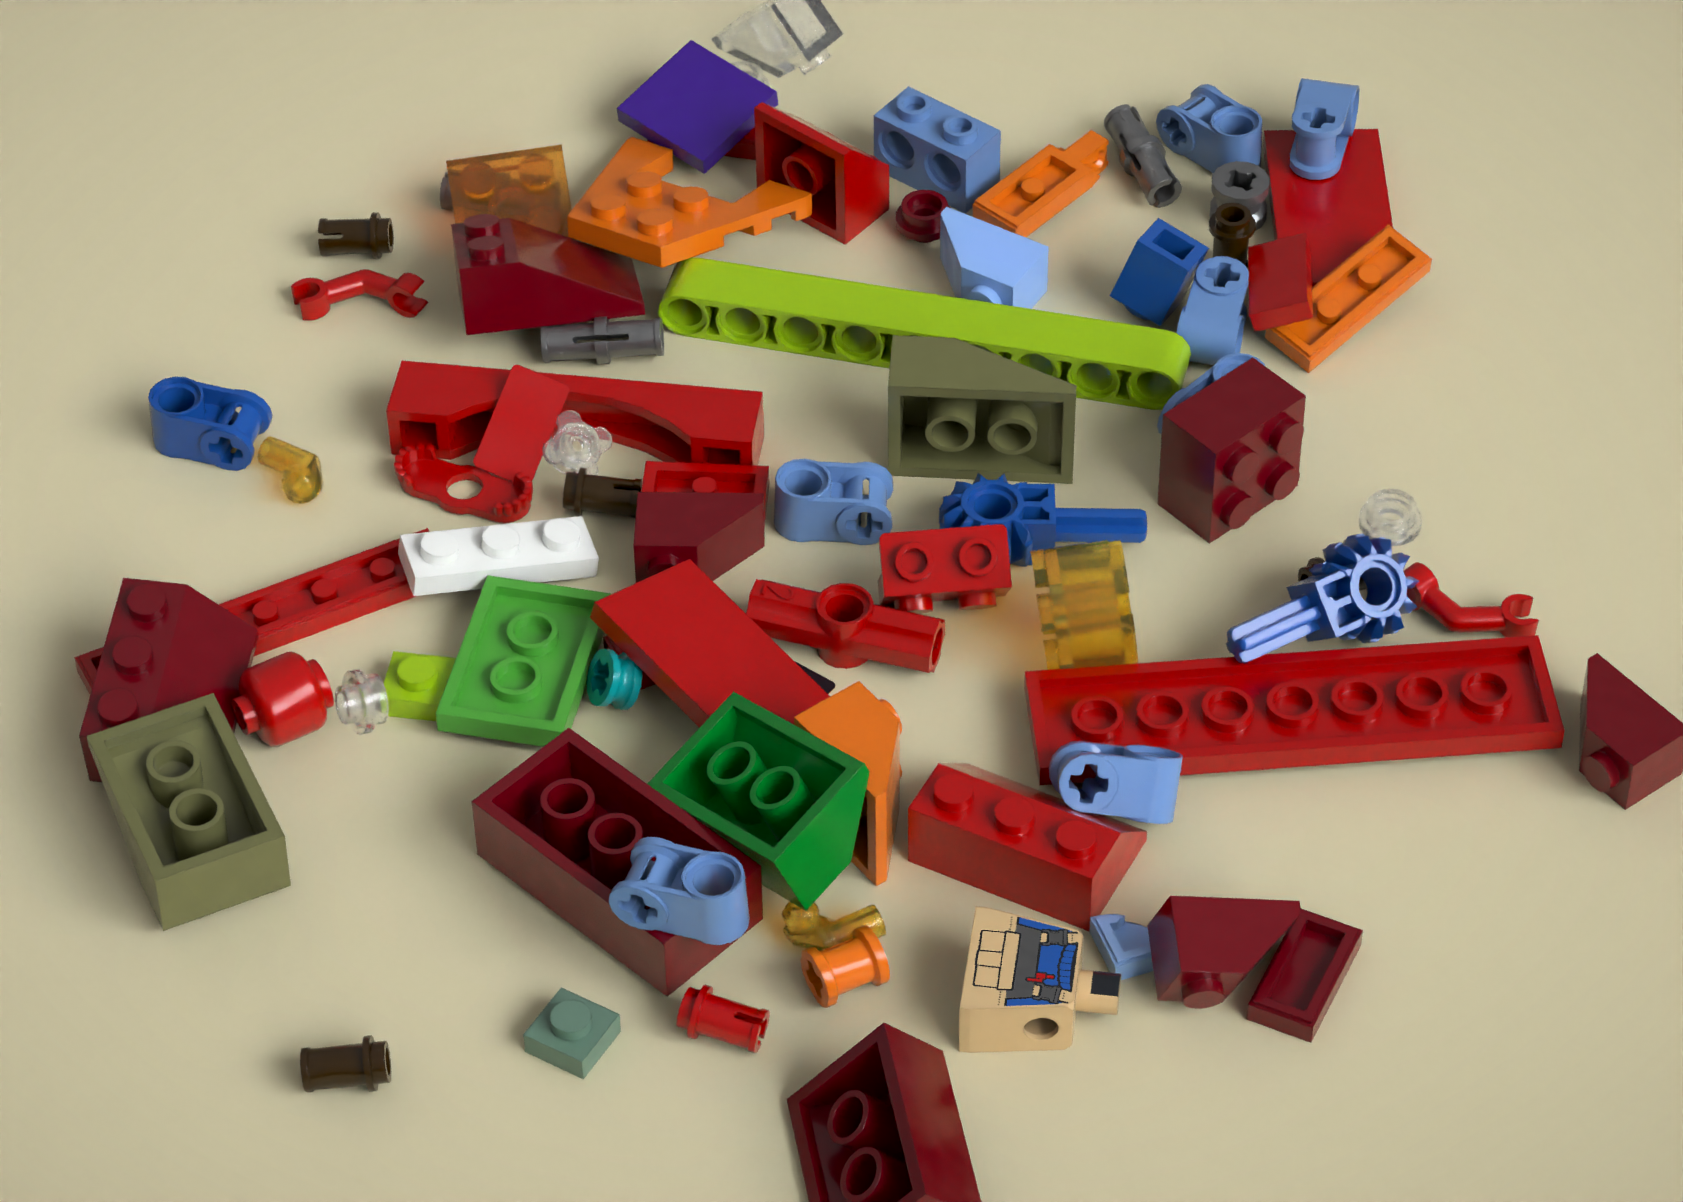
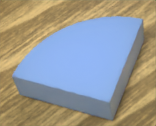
[1089,914,1154,980]

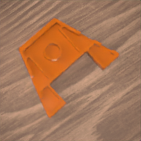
[567,137,812,268]

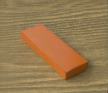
[1265,225,1432,373]

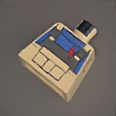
[959,906,1121,1053]

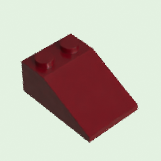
[451,214,645,335]

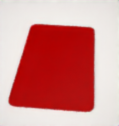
[473,364,570,482]

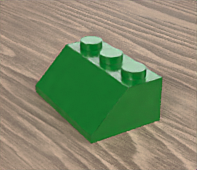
[647,691,870,911]

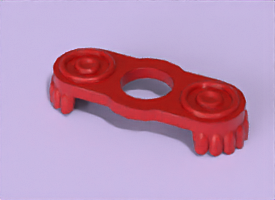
[394,443,533,523]

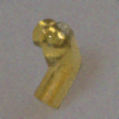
[257,436,324,504]
[781,902,886,951]

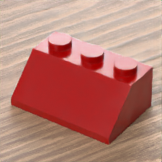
[908,763,1147,931]

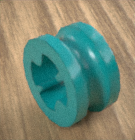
[587,649,642,710]

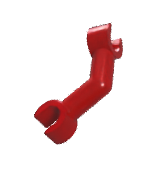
[291,269,429,320]
[1403,562,1539,637]

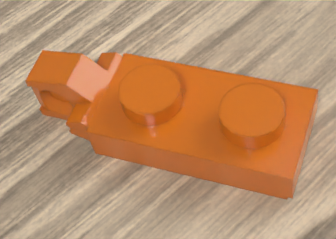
[972,130,1109,237]

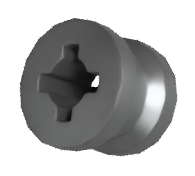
[1210,161,1269,231]

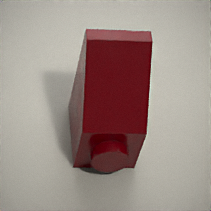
[633,492,765,583]
[1579,653,1683,810]
[1147,895,1301,1009]

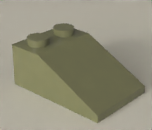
[888,335,1077,484]
[87,693,291,931]

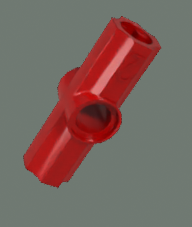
[746,579,945,673]

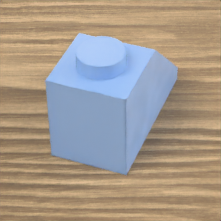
[940,207,1049,309]

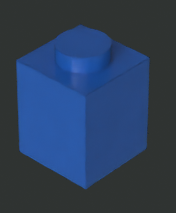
[1110,218,1209,326]

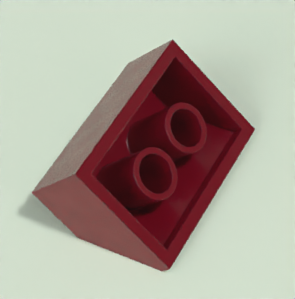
[79,578,259,783]
[786,1023,981,1202]

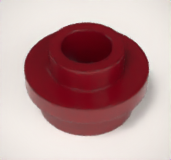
[896,190,951,243]

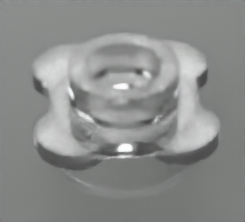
[542,410,612,475]

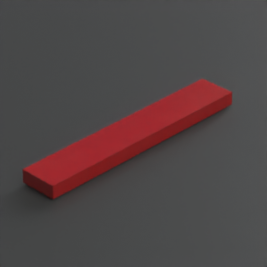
[74,528,430,695]

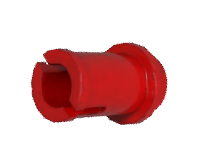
[676,984,770,1053]

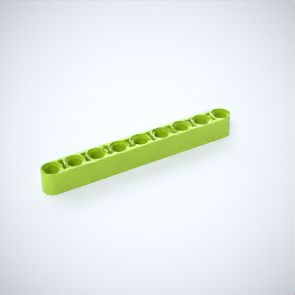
[658,258,1191,410]

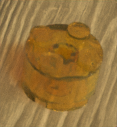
[1030,540,1138,670]

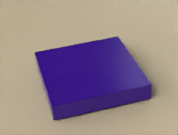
[617,40,778,174]

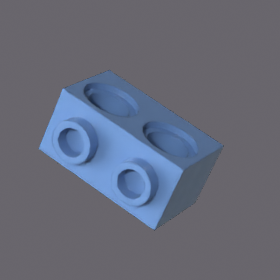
[874,86,1001,214]

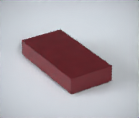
[1247,909,1363,1043]

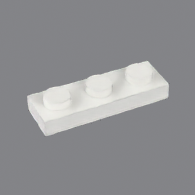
[398,516,599,596]

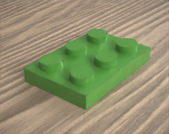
[436,575,611,747]

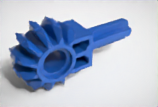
[939,473,1147,567]
[1226,534,1420,663]

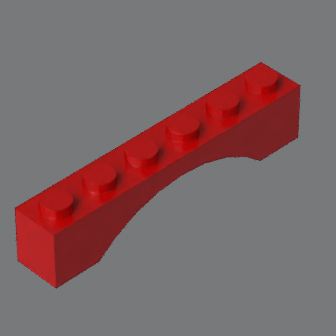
[386,360,764,465]

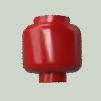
[231,651,334,747]

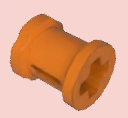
[800,925,890,1008]

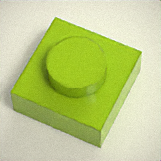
[379,651,456,722]

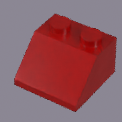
[754,102,889,245]

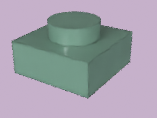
[523,987,621,1079]

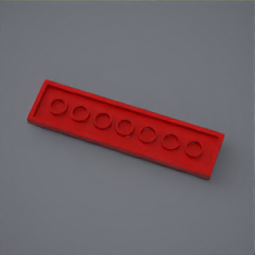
[1024,635,1565,786]

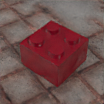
[1157,357,1306,544]

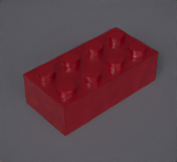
[471,728,763,997]

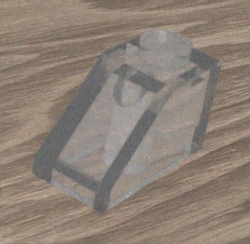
[711,0,843,78]

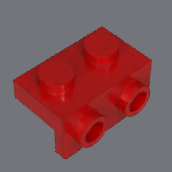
[878,524,1012,614]

